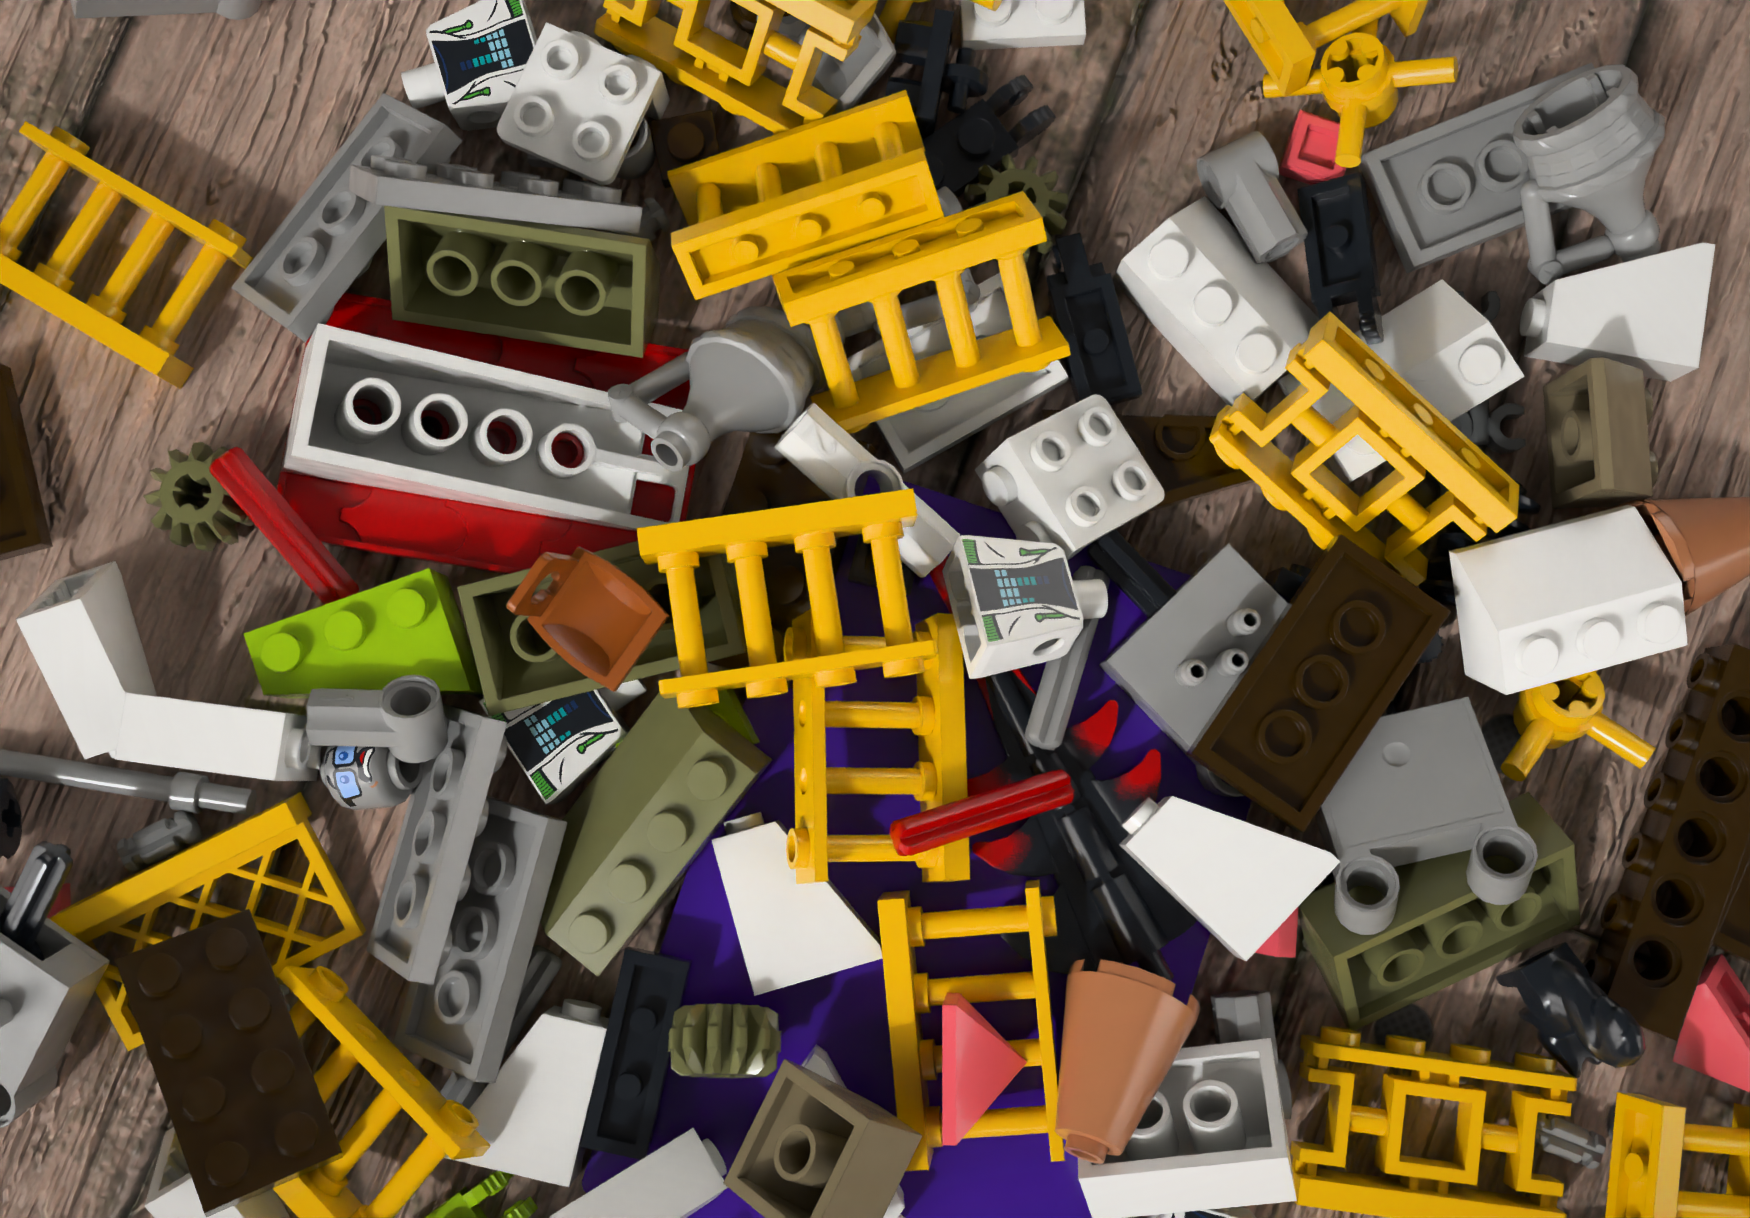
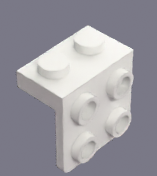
[497,22,670,185]
[975,394,1165,561]

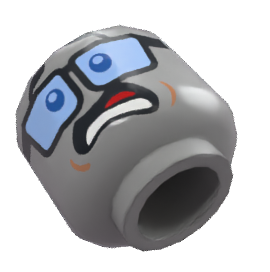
[320,746,423,810]

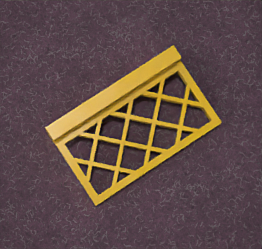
[49,792,367,1051]

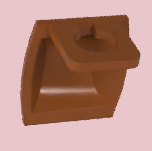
[506,547,669,691]

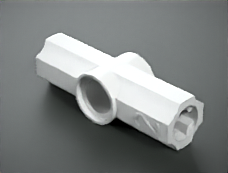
[774,403,960,577]

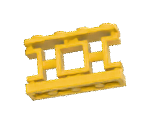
[594,0,878,135]
[1209,311,1519,586]
[1290,1026,1577,1218]

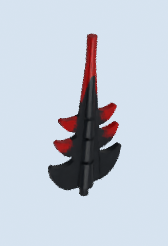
[929,555,1197,980]

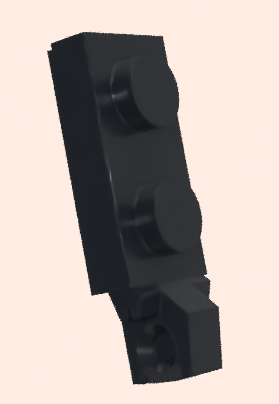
[1046,232,1142,405]

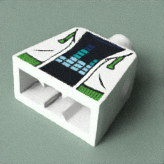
[401,0,537,131]
[943,535,1108,679]
[479,679,647,805]

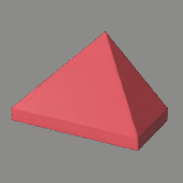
[1673,954,1750,1092]
[942,993,1027,1146]

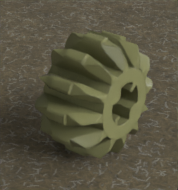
[964,153,1069,263]
[143,442,254,552]
[668,1003,781,1079]

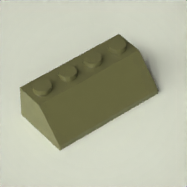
[384,206,660,358]
[457,541,746,716]
[540,692,772,977]
[1298,792,1581,1030]

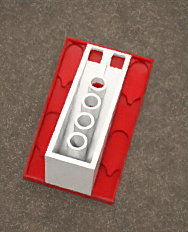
[276,293,696,575]

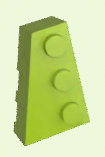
[243,568,483,699]

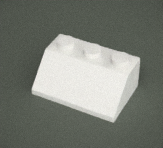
[1112,196,1319,407]
[1277,279,1524,485]
[1449,505,1688,695]
[1078,1038,1297,1218]

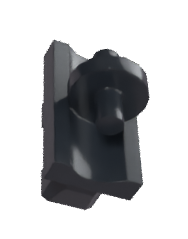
[885,9,989,140]

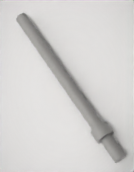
[0,749,257,815]

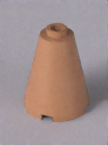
[1611,496,1750,617]
[1055,959,1200,1164]

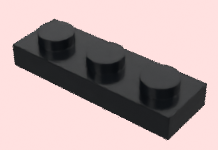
[580,946,692,1160]

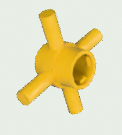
[1263,0,1458,168]
[1501,670,1656,781]

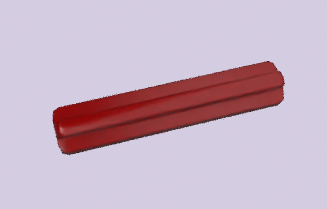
[209,446,359,605]
[889,769,1075,856]

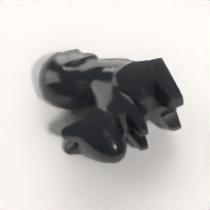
[1496,942,1646,1078]

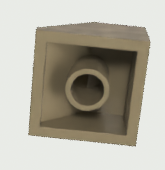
[1543,357,1658,509]
[723,1059,922,1218]

